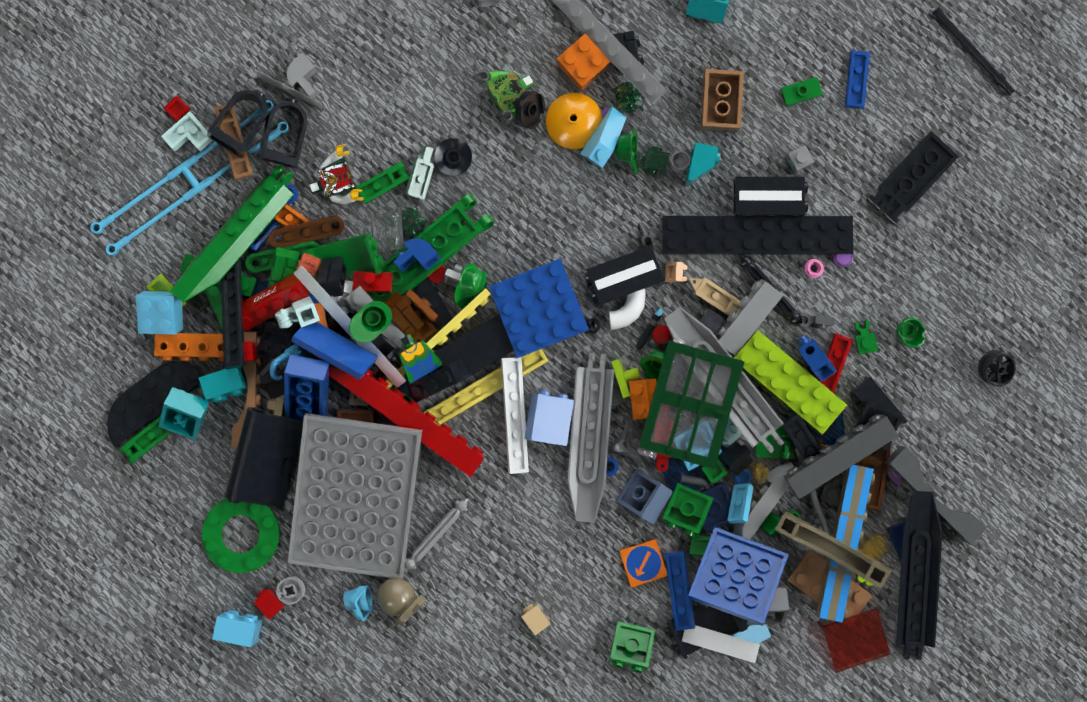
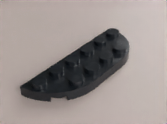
[107,362,207,447]

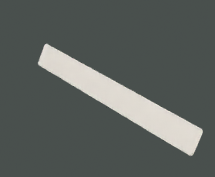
[294,266,406,387]

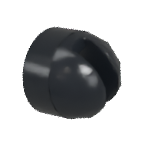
[586,318,600,334]

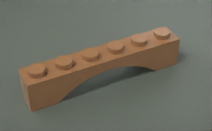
[231,332,262,448]

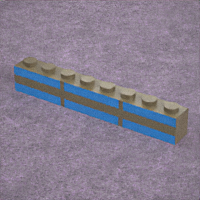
[816,465,875,623]

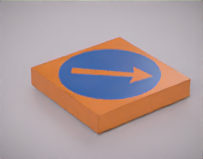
[619,539,668,588]

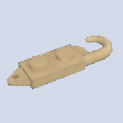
[689,277,740,315]

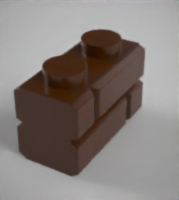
[384,292,424,336]

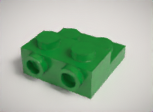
[662,483,714,537]
[608,621,655,673]

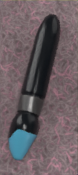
[636,308,663,350]

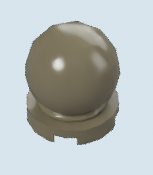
[377,578,427,628]

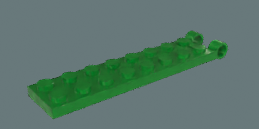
[353,193,495,313]

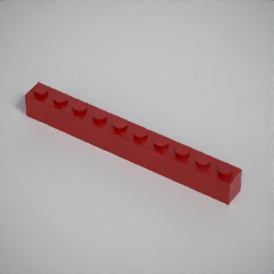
[315,356,485,477]

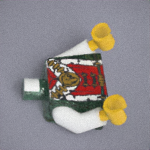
[310,144,364,205]

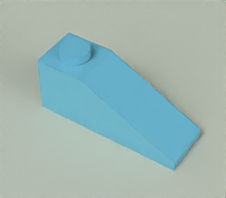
[580,106,627,168]

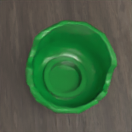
[896,317,926,348]

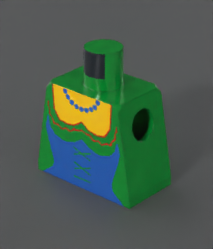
[399,334,443,384]

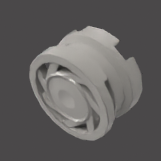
[276,576,305,605]

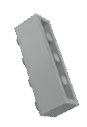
[715,279,783,356]

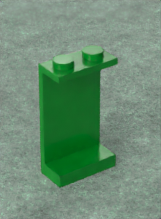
[302,232,384,280]

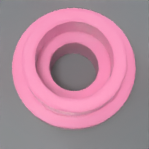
[804,259,824,278]

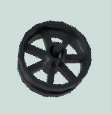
[978,350,1016,387]

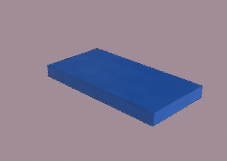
[291,322,378,380]

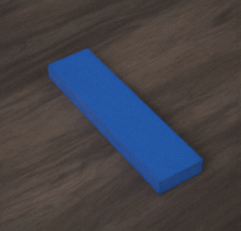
[665,551,695,631]

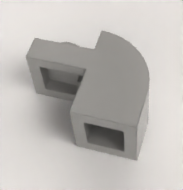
[287,53,317,99]

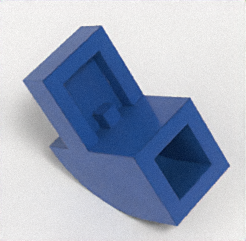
[393,239,441,272]

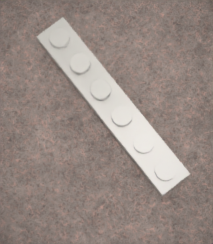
[501,357,529,474]

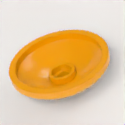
[546,93,602,150]

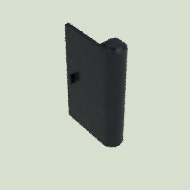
[225,407,303,507]

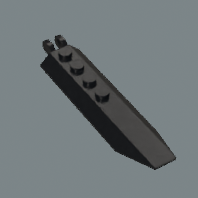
[896,491,943,660]

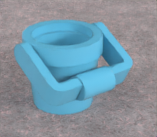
[343,585,374,621]

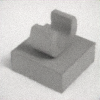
[443,264,463,287]

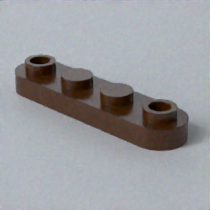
[269,215,344,248]

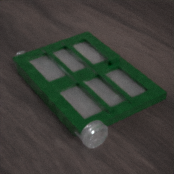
[637,338,745,469]

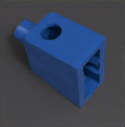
[797,336,837,382]

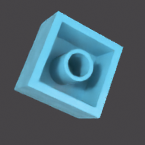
[136,291,183,334]
[212,609,262,647]

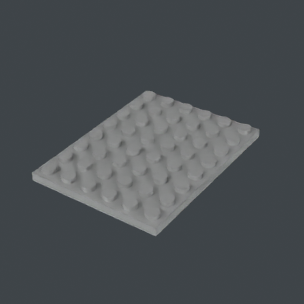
[288,413,422,579]

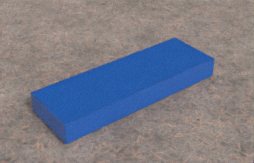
[845,50,870,109]

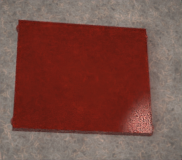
[822,608,891,673]

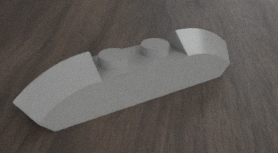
[733,462,793,540]

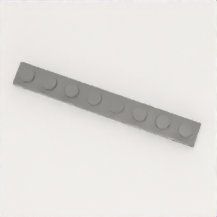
[552,0,667,105]

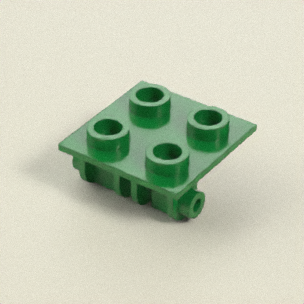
[756,420,795,459]

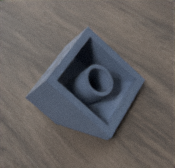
[616,469,674,525]

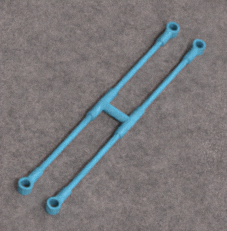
[90,100,290,256]

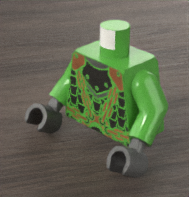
[476,70,534,125]

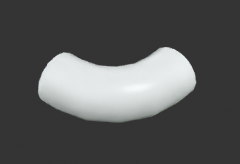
[609,289,646,330]

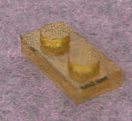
[751,463,768,483]

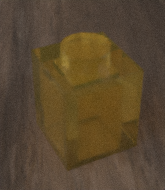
[858,534,888,561]

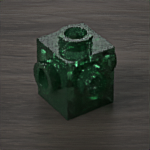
[615,82,643,113]
[398,207,426,236]

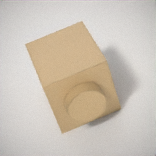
[521,603,551,635]

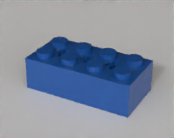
[284,355,329,420]

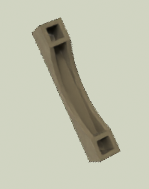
[775,512,893,589]

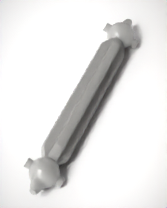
[404,498,469,572]

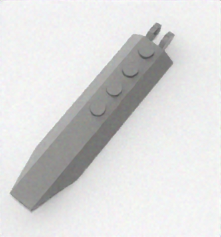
[664,307,784,453]
[567,353,614,523]

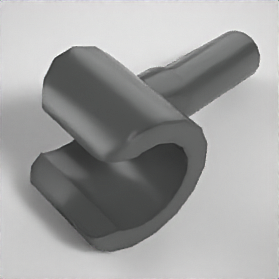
[638,223,655,248]

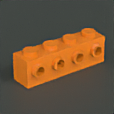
[154,333,224,362]

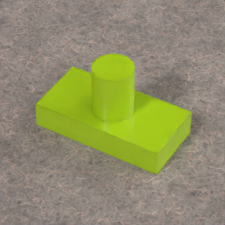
[611,359,641,398]

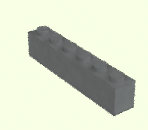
[783,414,899,499]

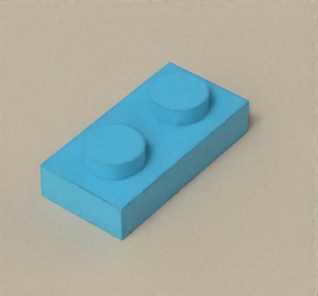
[727,484,754,524]

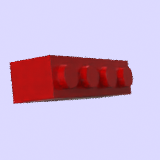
[243,274,309,332]

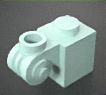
[275,296,320,328]

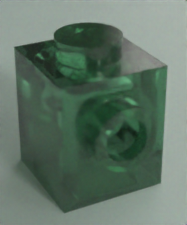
[640,147,670,176]

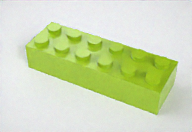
[734,330,847,435]

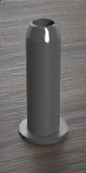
[679,473,707,486]

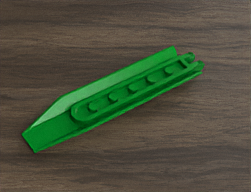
[170,165,294,303]

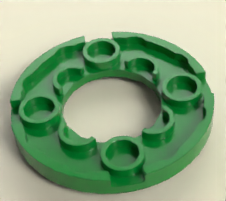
[202,498,280,573]

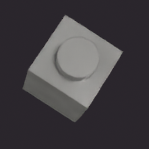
[785,145,814,174]

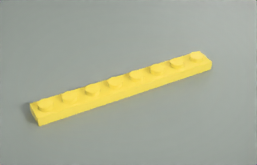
[386,288,491,387]

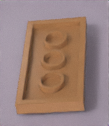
[787,549,872,626]

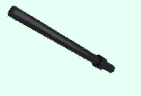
[933,8,1015,96]

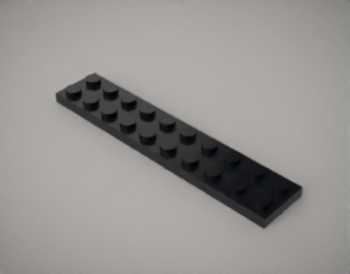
[662,216,854,255]

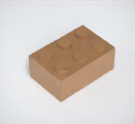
[700,69,744,133]

